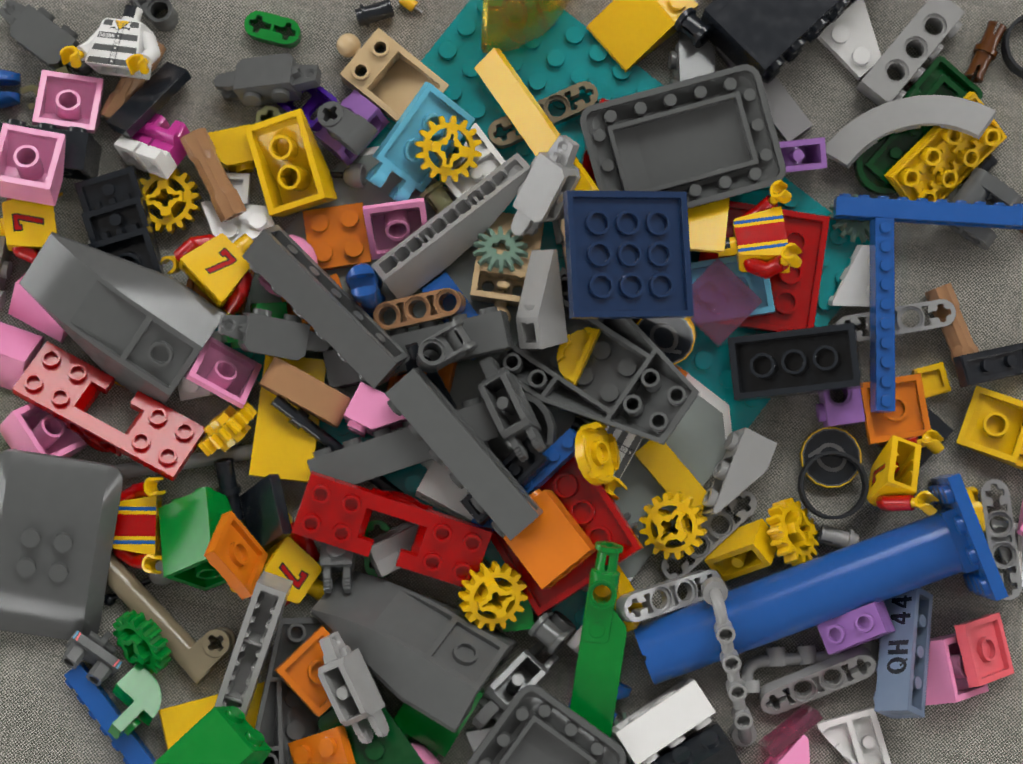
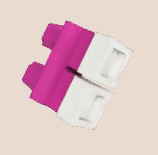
[113,113,190,179]

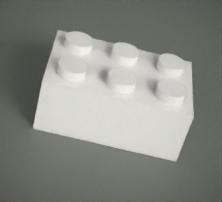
[612,678,716,764]

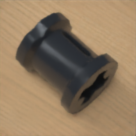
[674,7,715,48]

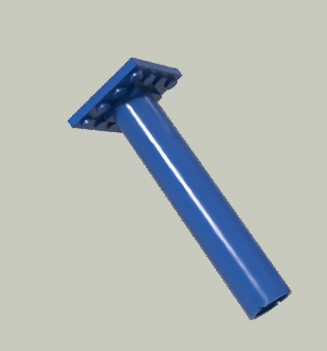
[634,473,1009,685]

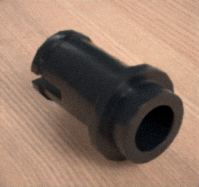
[354,0,395,28]

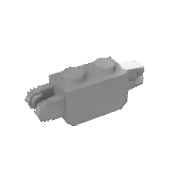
[510,135,581,236]
[318,631,390,744]

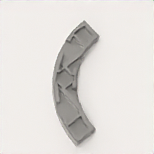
[826,95,996,169]

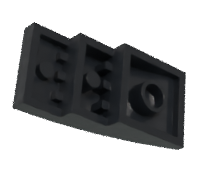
[74,166,164,274]

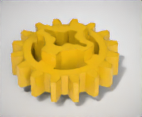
[414,116,482,182]
[140,168,201,234]
[197,401,258,457]
[639,491,708,560]
[766,498,819,567]
[458,561,528,631]

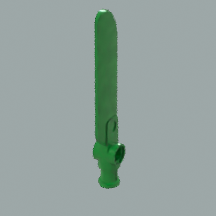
[570,541,627,738]

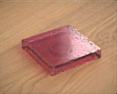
[690,258,763,347]
[758,705,823,758]

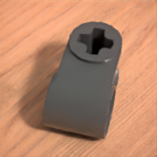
[128,0,179,32]
[317,101,378,156]
[416,319,478,373]
[528,610,576,655]

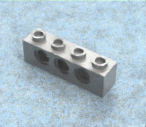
[856,0,965,106]

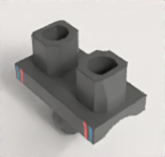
[61,630,123,686]

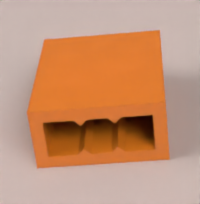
[503,489,597,589]

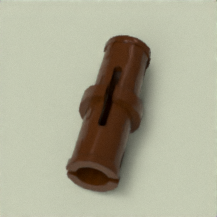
[964,21,1007,83]

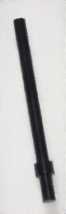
[271,394,404,493]

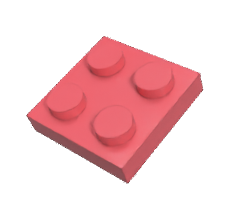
[954,612,1014,688]

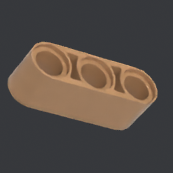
[373,288,466,331]
[259,357,351,428]

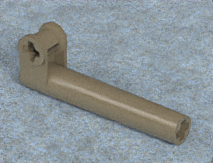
[107,553,236,684]

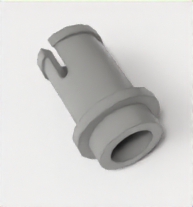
[818,524,859,549]

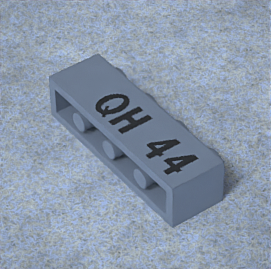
[873,588,933,719]

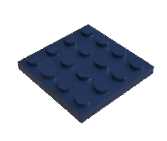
[563,190,694,319]

